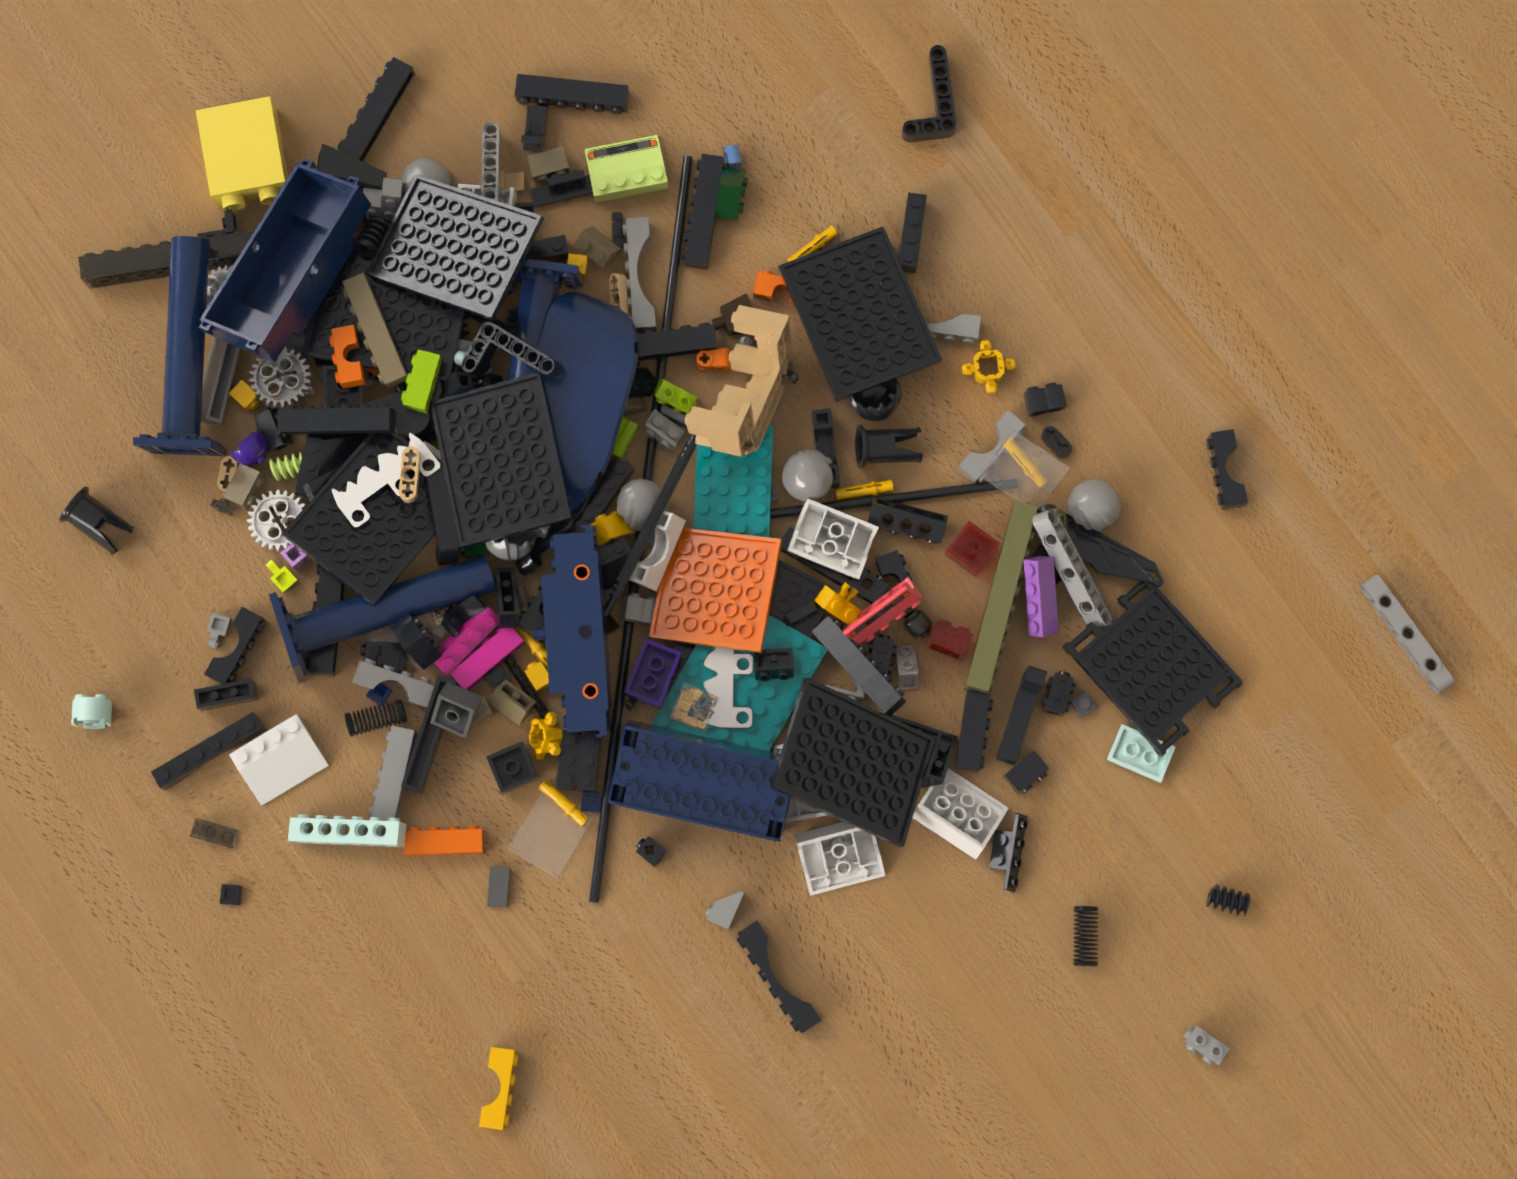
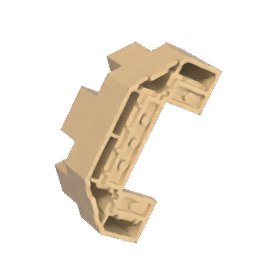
[685,305,793,457]

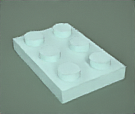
[1106,724,1176,783]

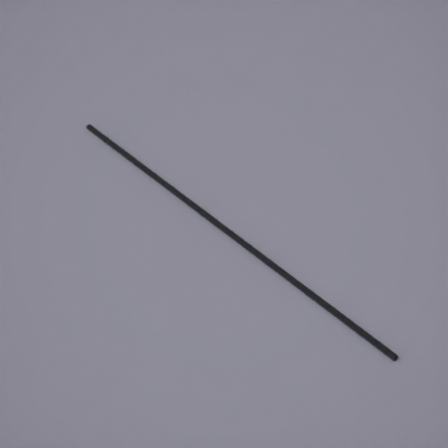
[589,156,693,903]

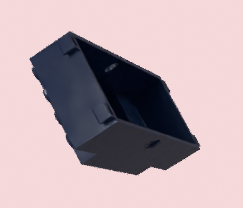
[199,158,371,362]

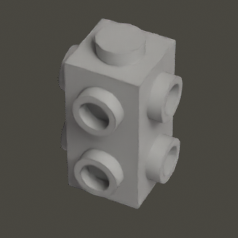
[1183,1026,1230,1066]

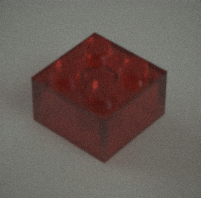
[945,521,1000,577]
[926,619,973,661]

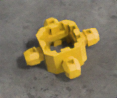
[962,340,1015,394]
[529,712,563,760]

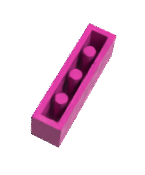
[434,604,498,675]
[450,628,525,691]

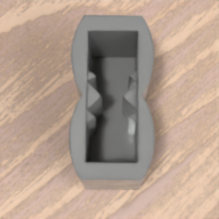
[620,593,656,626]

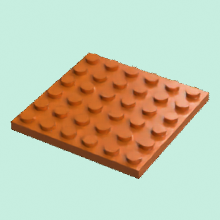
[649,528,782,653]

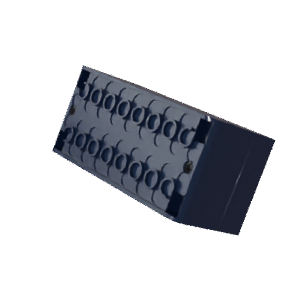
[607,720,791,842]

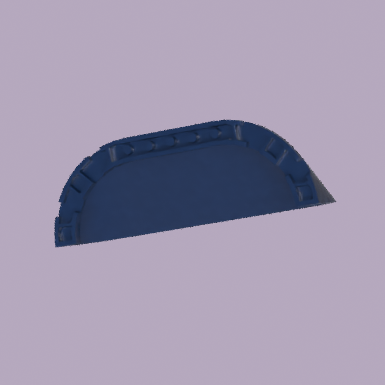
[529,292,638,512]

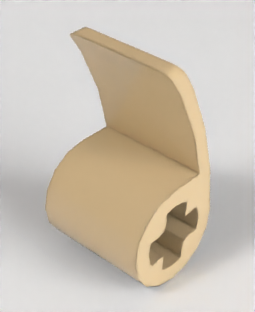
[488,170,524,191]

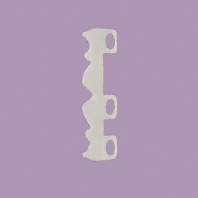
[332,433,440,527]
[703,647,753,728]

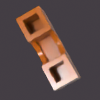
[753,270,795,307]
[329,325,366,389]

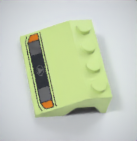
[584,135,668,203]

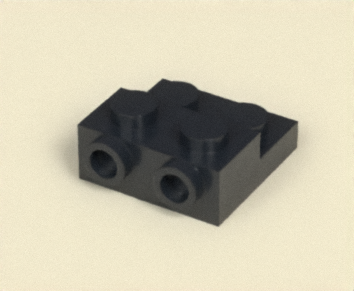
[360,641,405,682]

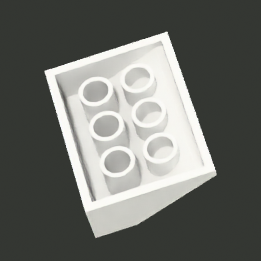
[229,714,329,806]
[913,768,1009,859]

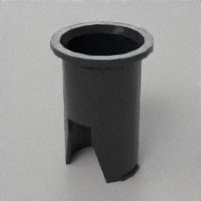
[855,425,923,468]
[59,486,135,555]

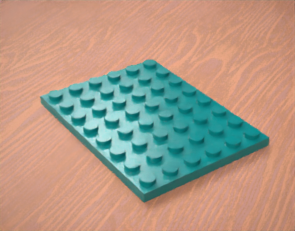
[651,615,827,751]

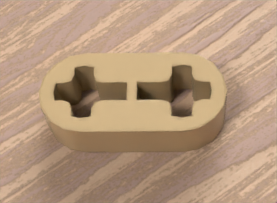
[217,456,239,493]

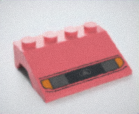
[843,577,922,644]

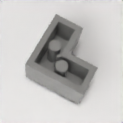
[363,178,402,221]

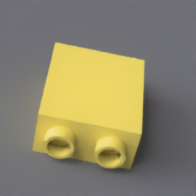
[196,96,288,212]

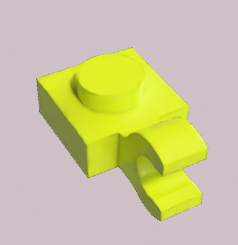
[266,560,298,593]

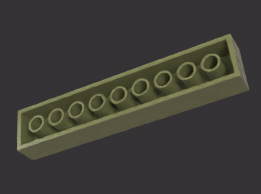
[963,501,1039,694]

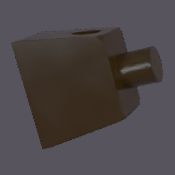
[712,294,752,336]

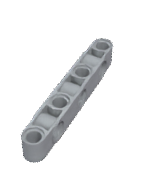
[1033,509,1112,630]
[1360,575,1455,694]

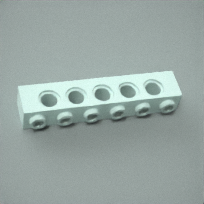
[288,814,407,847]

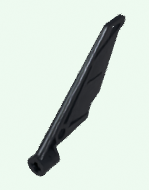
[516,472,602,575]
[1037,504,1163,587]

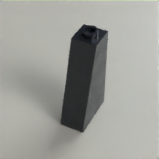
[317,144,387,191]

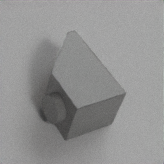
[705,891,744,930]

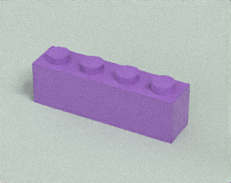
[1023,556,1059,637]

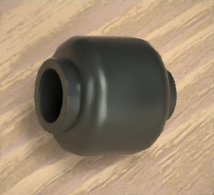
[904,609,932,638]

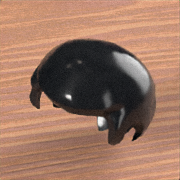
[849,379,902,421]

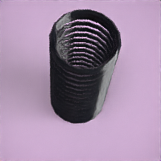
[344,699,407,737]
[1073,906,1099,966]

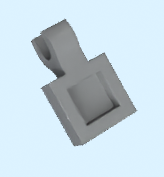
[206,613,232,649]

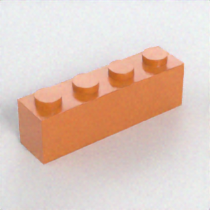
[404,825,484,856]

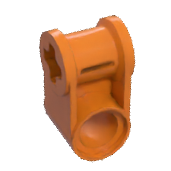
[696,348,731,372]

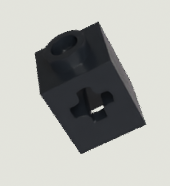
[636,837,667,867]

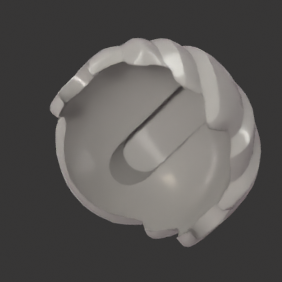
[401,157,452,198]
[782,449,833,502]
[616,479,669,531]
[1067,479,1121,532]
[485,530,537,561]

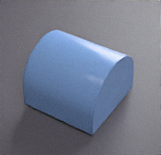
[723,145,743,168]

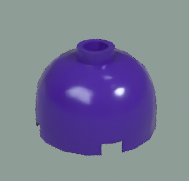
[230,429,268,466]

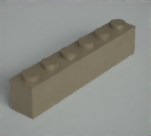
[342,273,408,388]

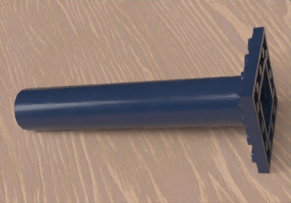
[133,236,227,456]
[508,259,584,380]
[269,555,496,683]

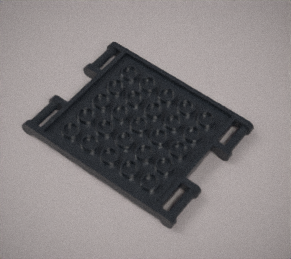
[1063,581,1243,757]

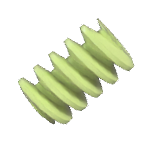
[269,452,303,481]

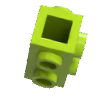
[653,378,697,414]

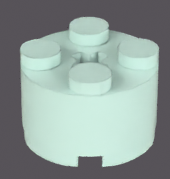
[71,694,112,729]

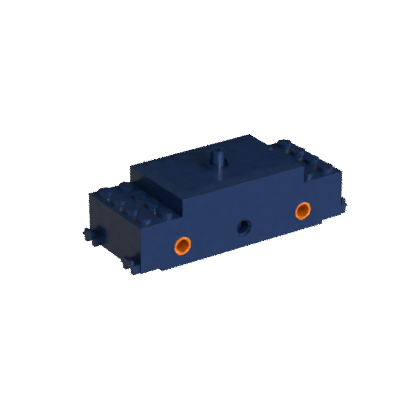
[533,525,612,737]

